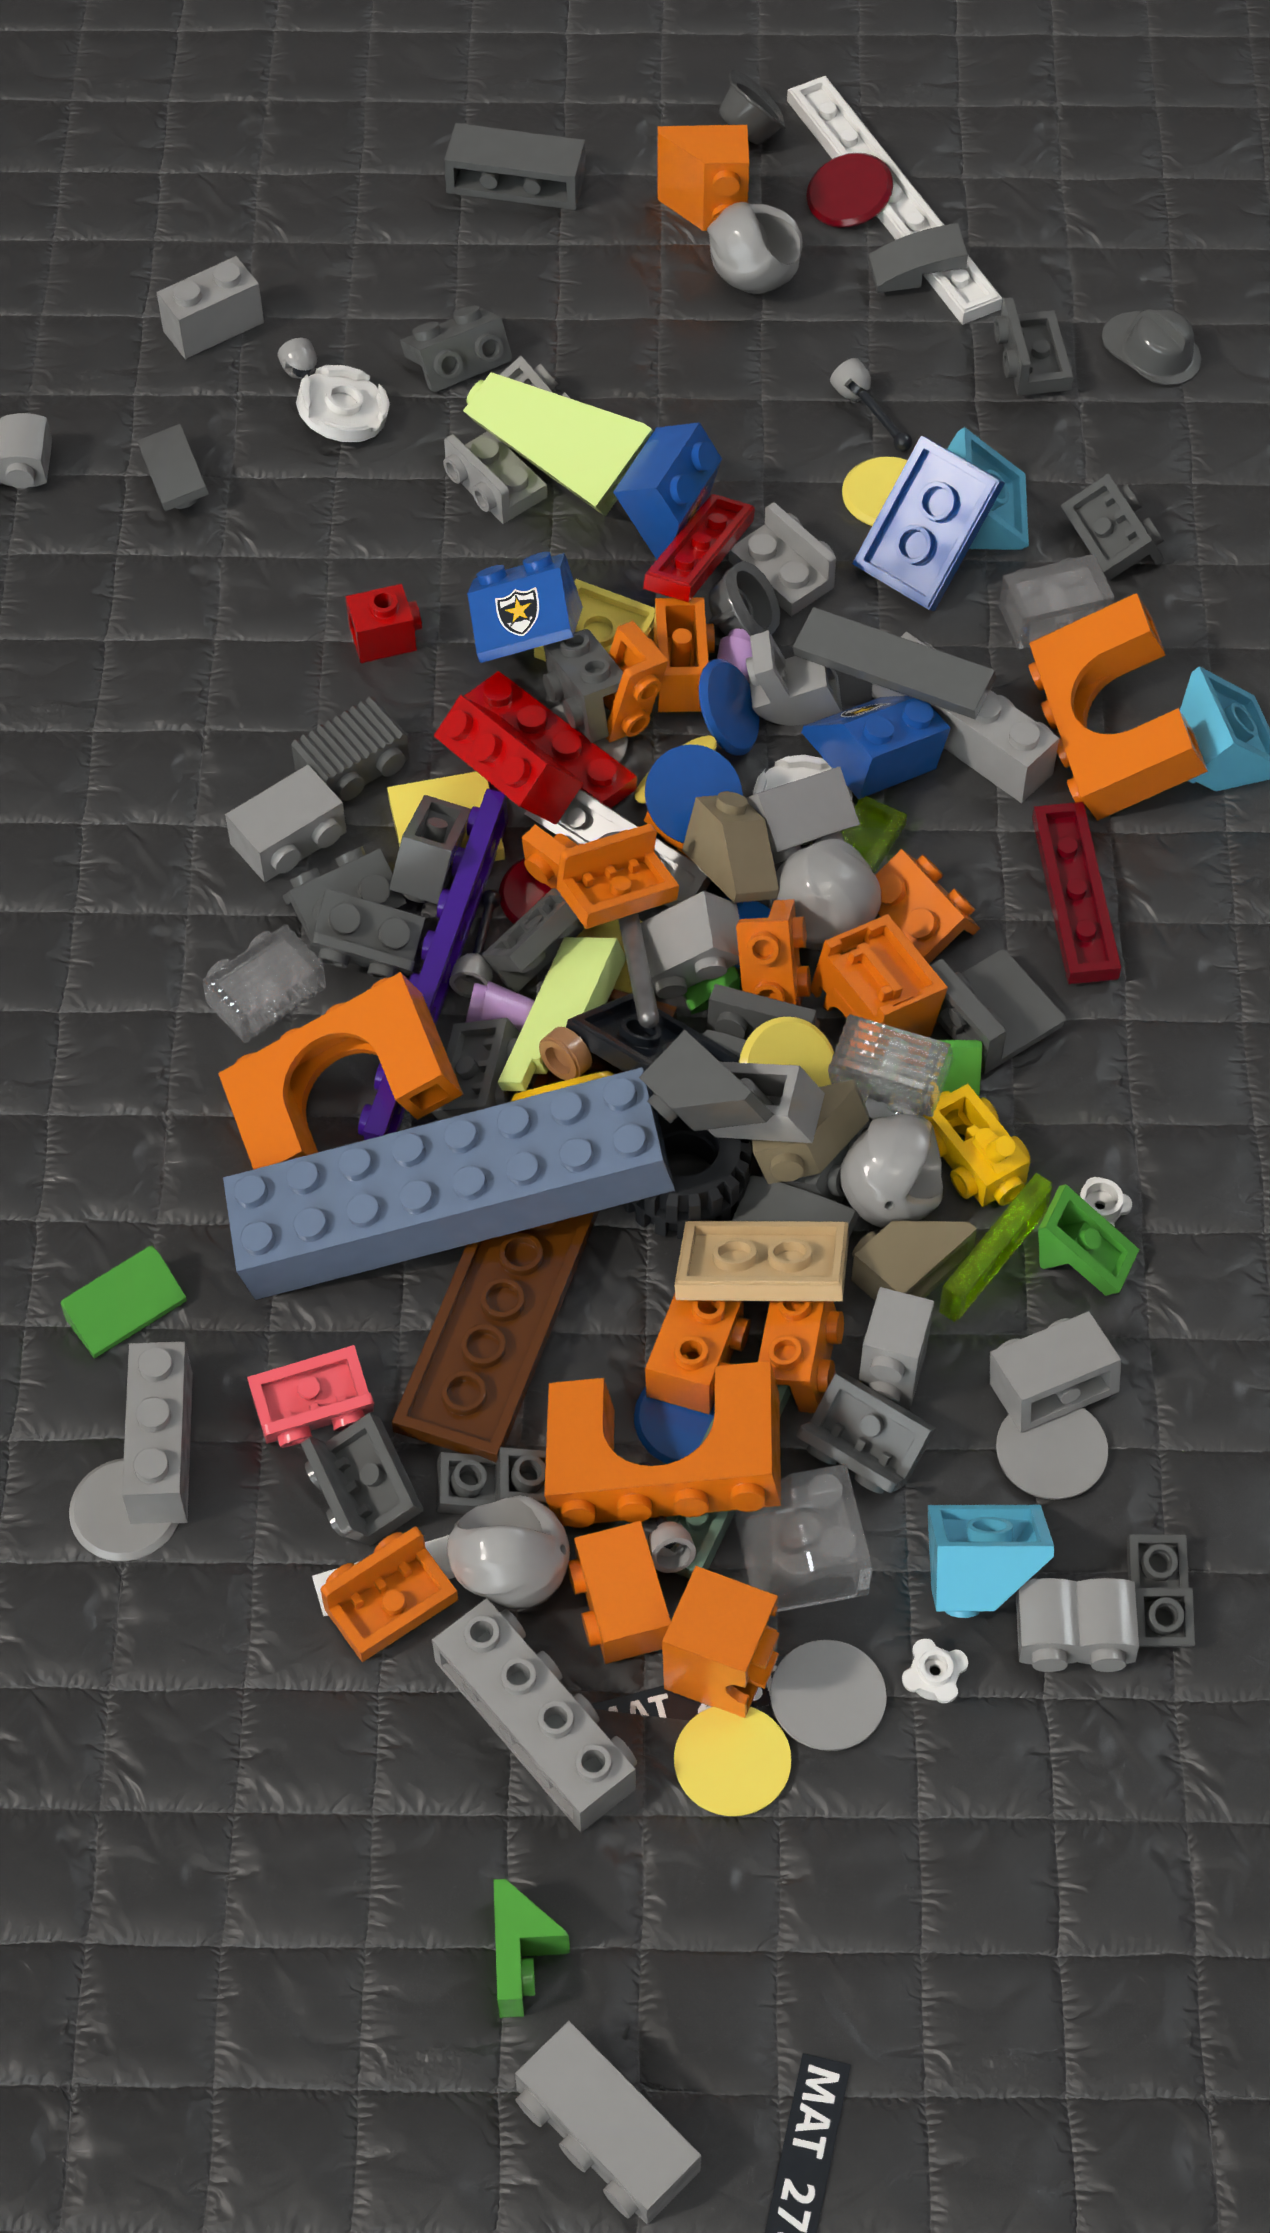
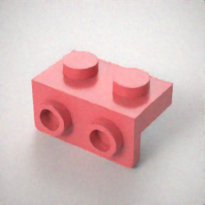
[247,1345,374,1448]

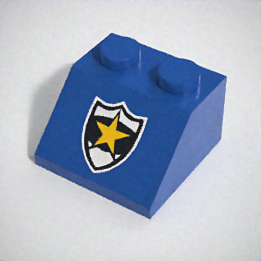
[613,422,722,559]
[467,552,583,663]
[801,696,951,799]

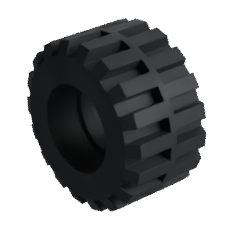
[622,1111,751,1239]

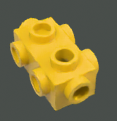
[923,1084,1030,1207]

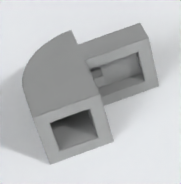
[746,630,842,726]

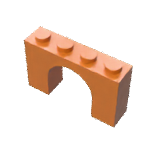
[1028,593,1208,821]
[218,972,463,1170]
[544,1361,781,1528]

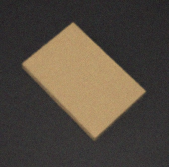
[675,1221,849,1301]

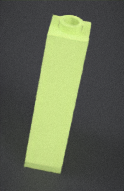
[463,372,653,516]

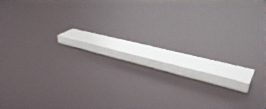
[787,76,1002,325]

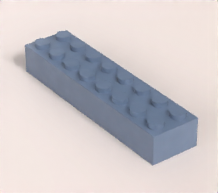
[223,1067,675,1300]

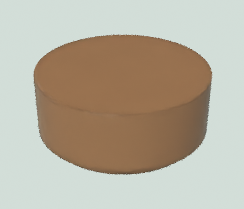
[539,1027,592,1080]

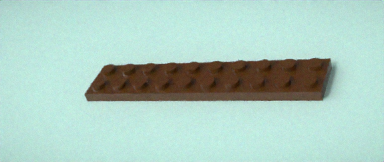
[392,989,677,1463]

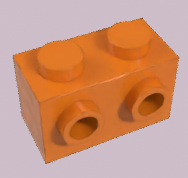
[653,597,715,712]
[645,1294,751,1415]
[567,1521,671,1664]

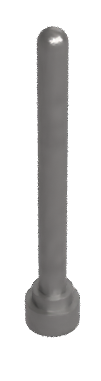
[599,831,659,1028]

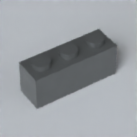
[444,123,586,210]

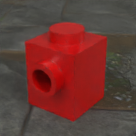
[345,583,422,663]

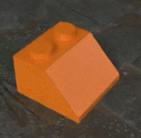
[657,125,749,231]

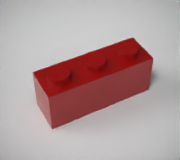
[434,694,584,825]

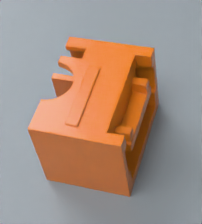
[811,914,948,1064]
[662,1566,780,1718]

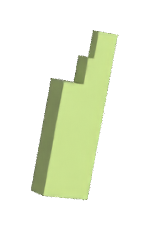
[498,937,626,1092]

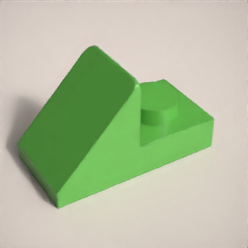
[1038,1184,1140,1296]
[493,1879,570,2018]

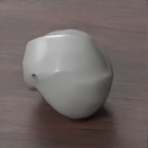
[707,202,803,294]
[772,839,881,951]
[840,1114,943,1228]
[447,1495,570,1610]

